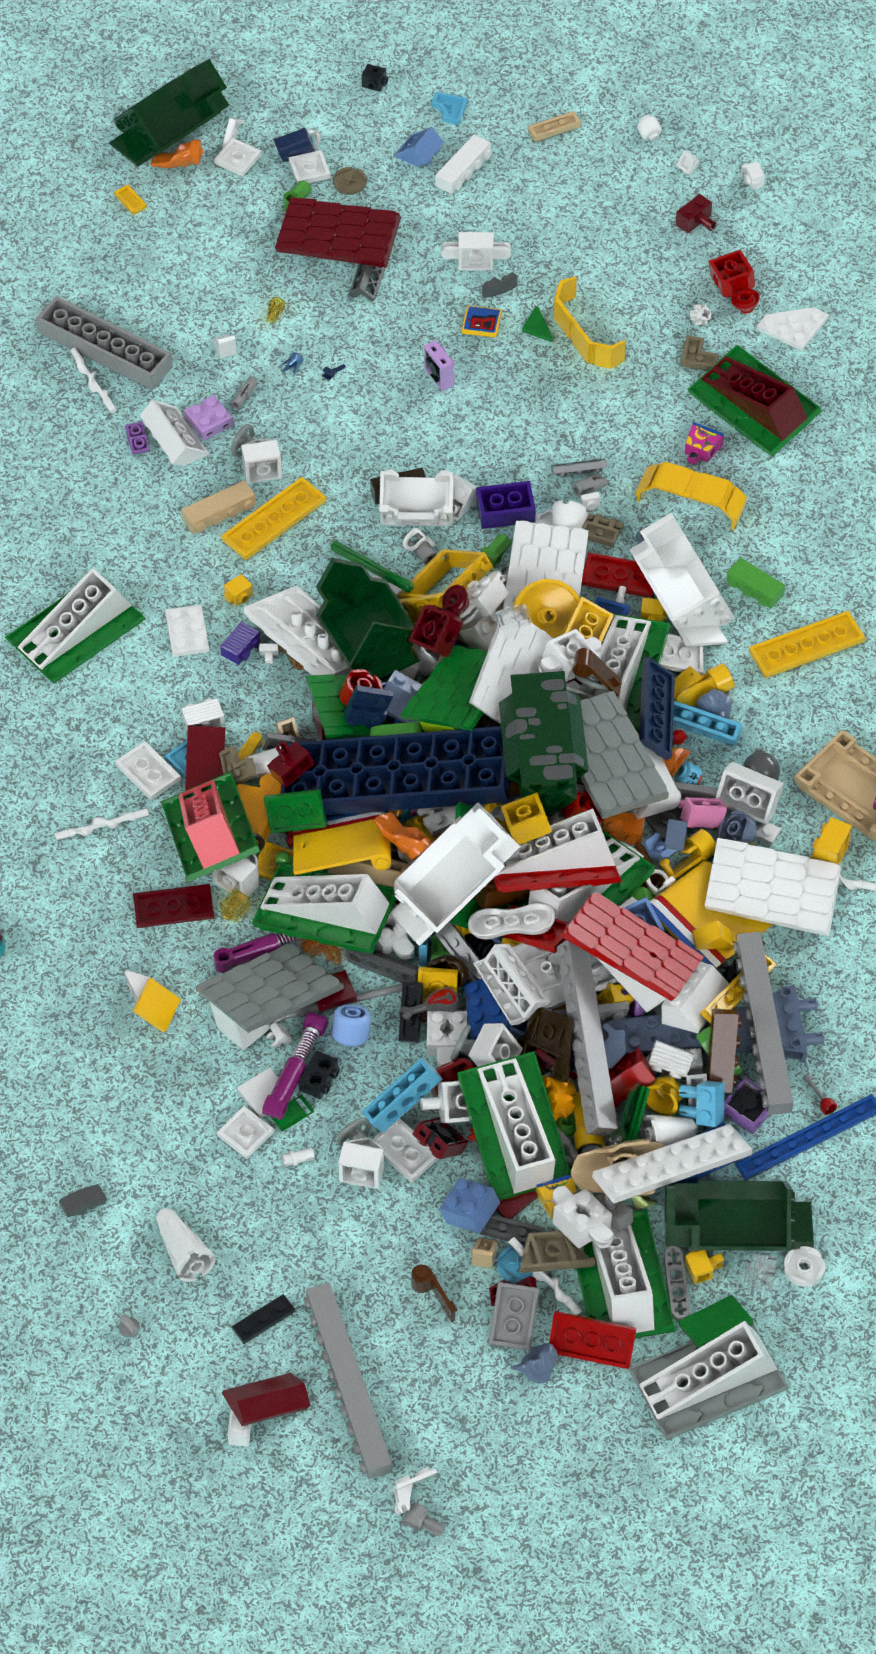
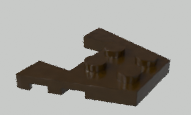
[517,1007,573,1083]

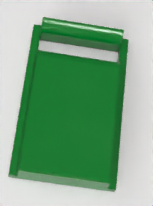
[270,1094,314,1132]

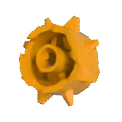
[542,1076,576,1122]

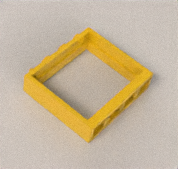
[397,549,493,599]

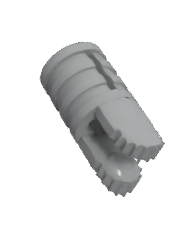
[572,474,608,498]
[408,533,437,565]

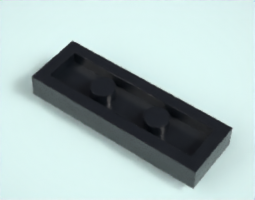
[398,982,424,1043]
[232,1294,295,1344]

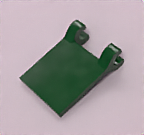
[610,1082,641,1143]

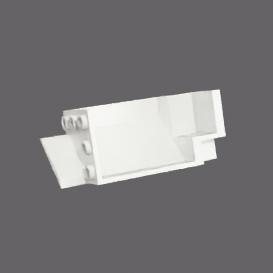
[629,512,735,647]
[391,803,520,946]

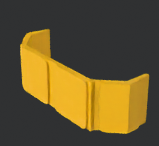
[554,276,626,369]
[636,462,747,530]

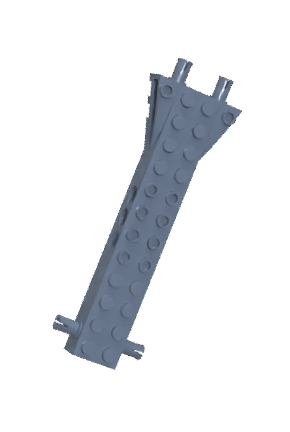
[570,984,824,1069]

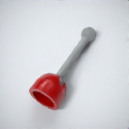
[803,1074,837,1115]

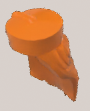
[150,139,204,168]
[374,812,433,861]

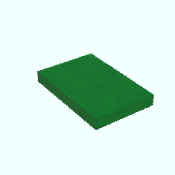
[263,789,328,834]
[678,1295,754,1349]

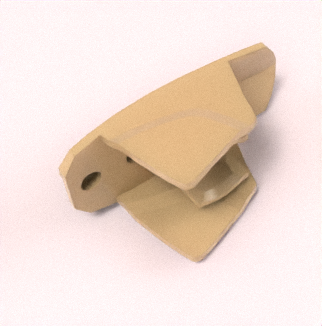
[570,1139,664,1196]

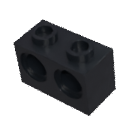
[299,1050,340,1100]

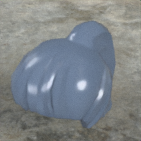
[696,689,731,719]
[510,1343,558,1383]

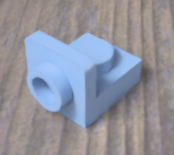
[643,833,677,860]

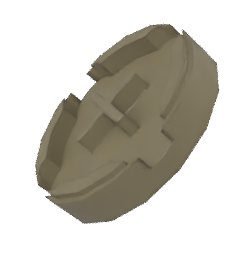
[333,167,367,195]

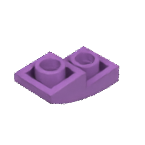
[125,421,150,455]

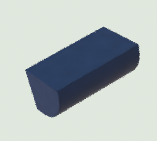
[274,128,315,162]

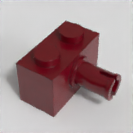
[675,194,717,233]
[267,741,315,788]

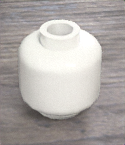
[637,115,662,141]

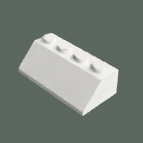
[140,400,209,466]
[662,962,729,1034]

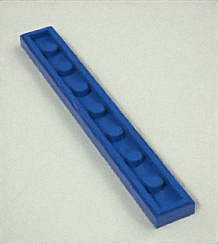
[735,1094,876,1181]

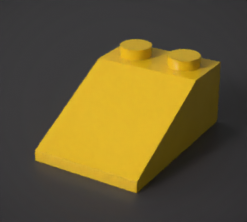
[560,597,614,642]

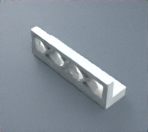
[483,944,550,1019]

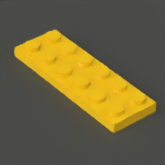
[221,477,327,561]
[748,610,865,679]

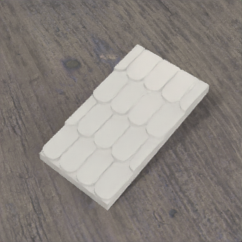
[502,521,589,613]
[244,585,355,676]
[469,606,554,724]
[705,838,841,937]
[473,943,618,1026]

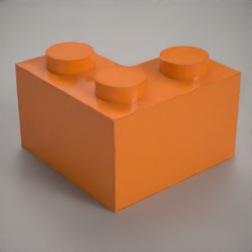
[603,812,645,845]

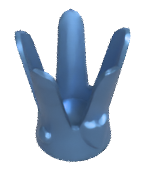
[280,352,304,377]

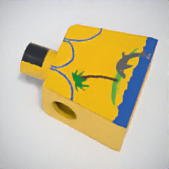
[536,1175,577,1219]

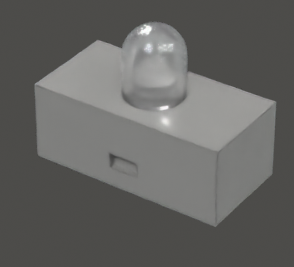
[595,1193,633,1232]

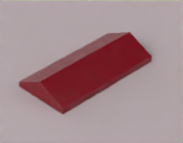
[222,1373,311,1426]

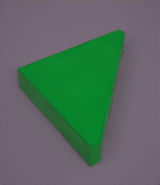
[522,306,553,342]

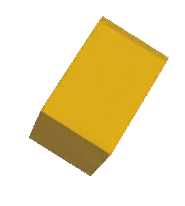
[692,921,733,950]

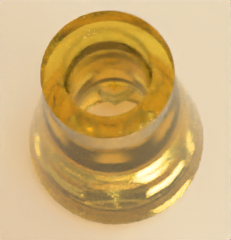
[266,297,285,324]

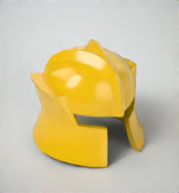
[646,1076,683,1116]

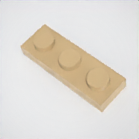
[528,111,581,142]

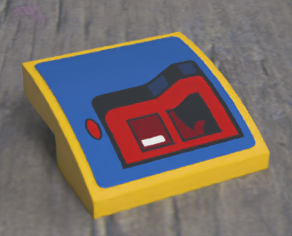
[462,306,502,338]

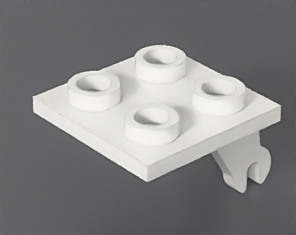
[391,1467,437,1515]

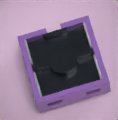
[724,1077,769,1134]

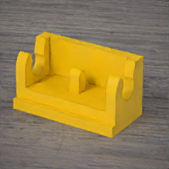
[596,983,634,1005]

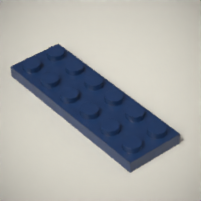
[639,656,675,761]

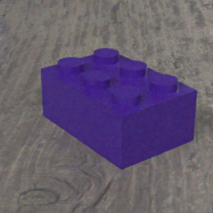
[476,481,536,529]

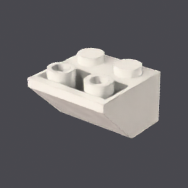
[453,473,477,521]

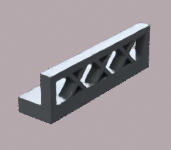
[349,264,385,301]
[346,950,419,983]

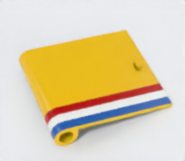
[293,811,391,875]
[649,861,772,968]

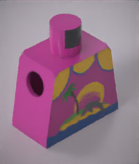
[685,422,724,465]

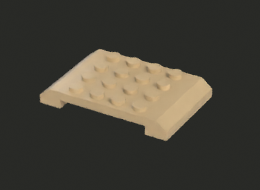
[794,730,876,842]

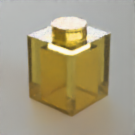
[220,888,251,923]

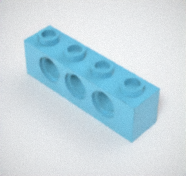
[673,701,742,746]
[362,1057,443,1133]

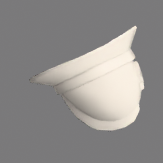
[416,647,440,676]

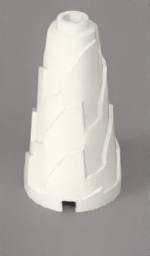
[156,1208,216,1282]

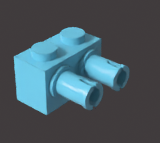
[679,1081,725,1127]

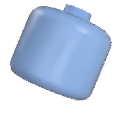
[332,1004,371,1046]

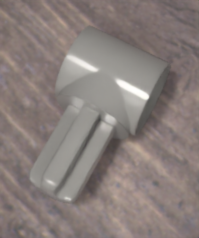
[401,1503,445,1536]

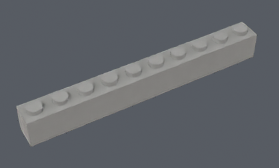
[733,932,793,1115]
[557,940,618,1136]
[304,1282,393,1479]

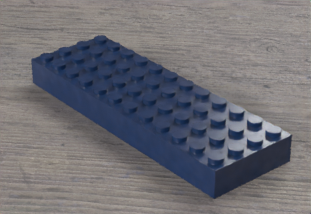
[280,726,511,815]

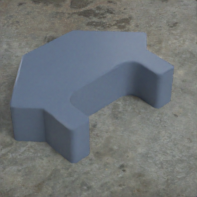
[602,1023,626,1070]

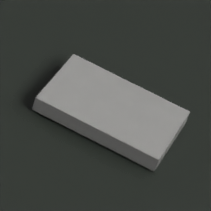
[488,1282,540,1351]

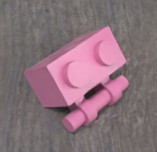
[678,797,727,829]

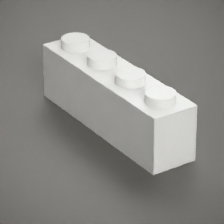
[435,134,492,194]

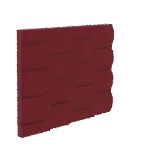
[275,197,401,268]

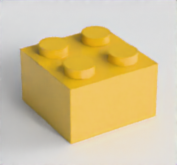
[501,793,552,845]
[811,817,852,865]

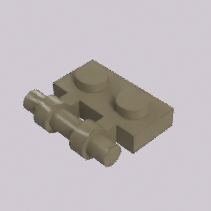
[582,513,624,548]

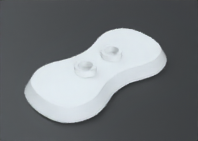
[468,903,555,940]

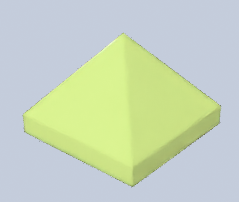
[632,1195,656,1210]

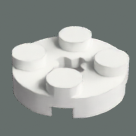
[784,1246,825,1287]

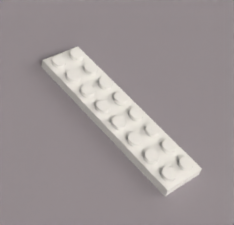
[592,1124,752,1203]

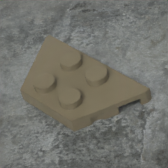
[519,1231,596,1273]

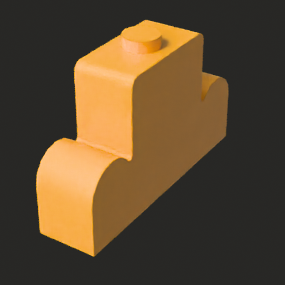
[237,774,281,845]

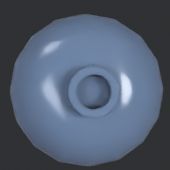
[718,810,757,845]

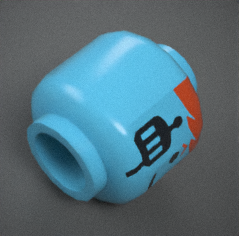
[674,762,703,785]

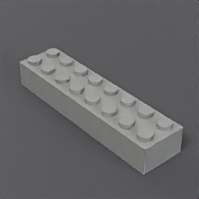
[36,296,173,390]

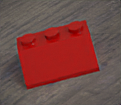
[608,1047,655,1109]

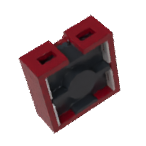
[412,1117,469,1159]

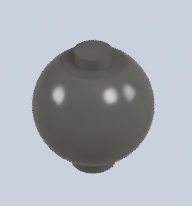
[743,750,780,780]

